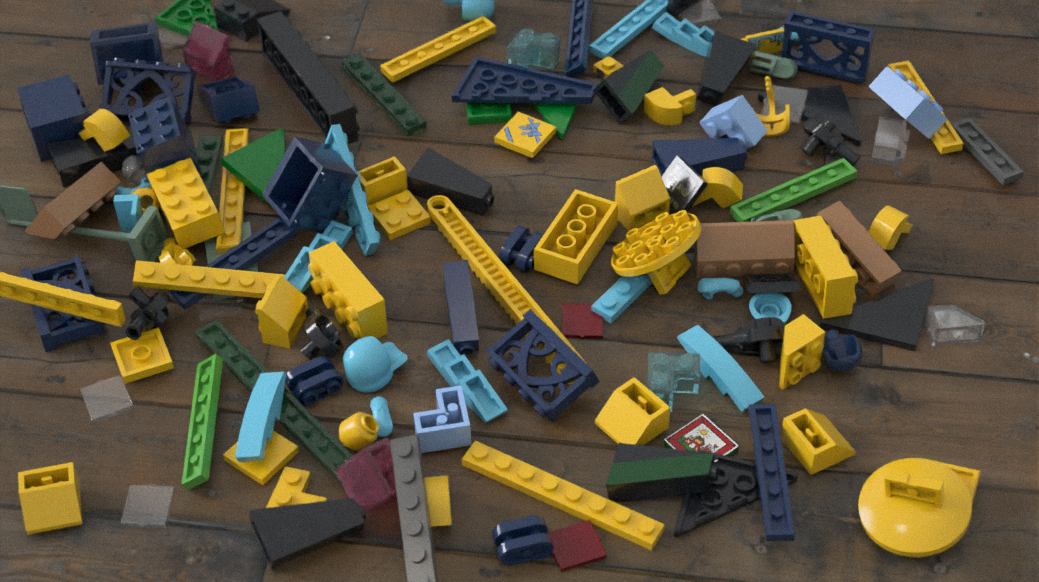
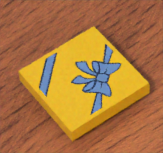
[494,112,556,158]

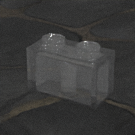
[871,116,910,167]

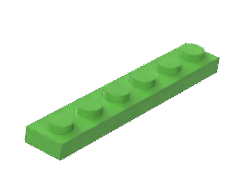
[730,158,858,222]
[181,354,223,490]

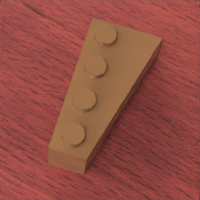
[817,201,902,296]

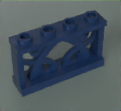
[781,11,876,83]
[99,58,196,124]
[20,255,106,352]
[486,309,600,422]

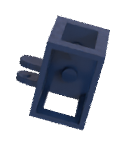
[90,21,164,94]

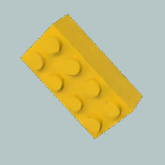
[147,157,225,249]
[534,189,618,285]
[793,216,858,319]
[308,241,388,340]

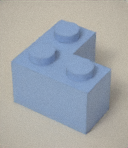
[699,95,768,149]
[413,386,471,453]

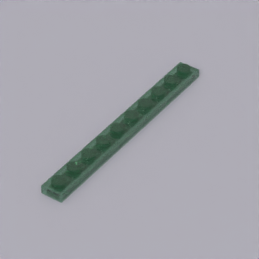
[196,319,365,488]

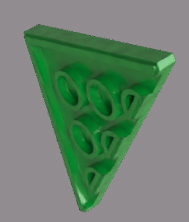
[154,0,222,51]
[530,103,578,140]
[220,128,285,207]

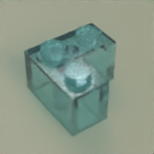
[506,29,561,69]
[647,352,700,412]

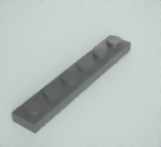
[390,434,438,582]

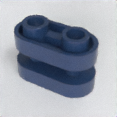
[499,225,544,272]
[285,356,344,406]
[492,515,554,566]

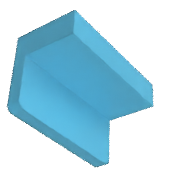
[114,194,143,233]

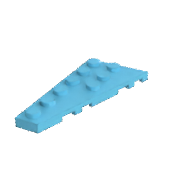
[325,124,380,256]

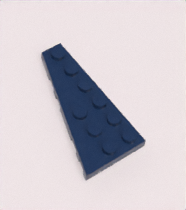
[452,56,598,104]

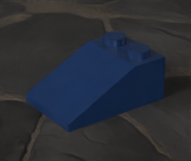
[197,76,260,124]

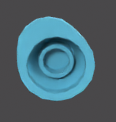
[749,293,792,324]

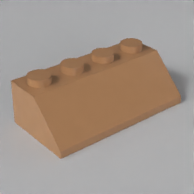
[25,162,121,239]
[693,220,795,279]

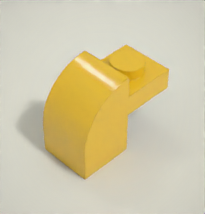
[644,87,696,126]
[79,109,130,152]
[693,167,743,209]
[868,205,913,250]
[425,475,452,527]

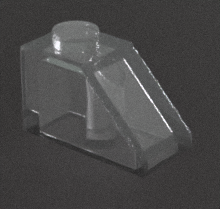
[924,305,986,346]

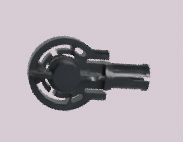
[800,115,861,166]
[125,285,171,340]
[300,306,343,360]
[713,317,785,363]

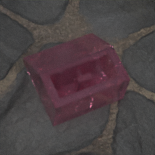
[183,21,234,82]
[334,437,397,514]

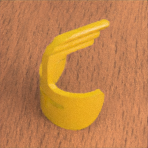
[752,76,790,137]

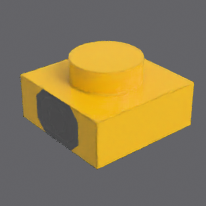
[593,56,624,79]

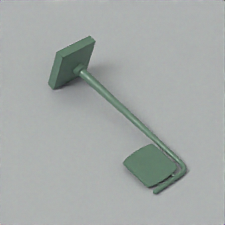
[0,185,169,262]

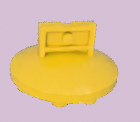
[611,210,702,294]
[859,458,972,558]

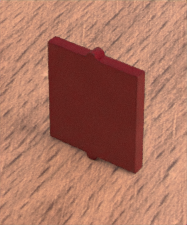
[562,302,603,340]
[547,520,607,572]

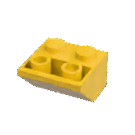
[358,156,408,206]
[615,165,670,231]
[255,274,308,349]
[779,314,825,390]
[595,377,670,445]
[781,408,856,475]
[18,462,83,535]

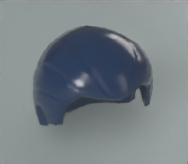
[822,329,862,372]

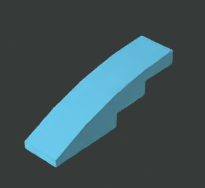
[652,12,714,57]
[285,220,353,293]
[677,325,764,413]
[426,339,508,423]
[235,372,286,462]

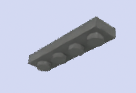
[951,118,1024,185]

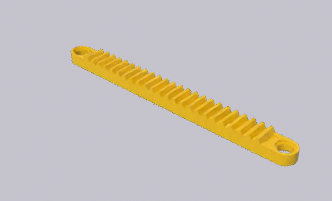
[427,195,587,385]

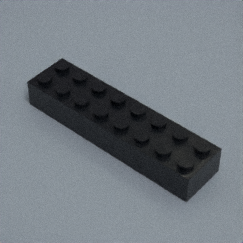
[257,11,360,145]

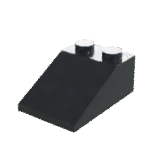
[214,0,290,42]

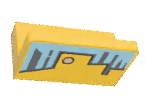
[741,28,784,58]

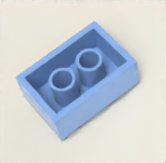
[869,67,948,139]

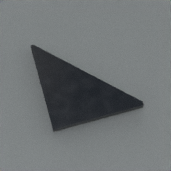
[758,85,861,146]
[820,278,934,351]
[674,449,799,538]

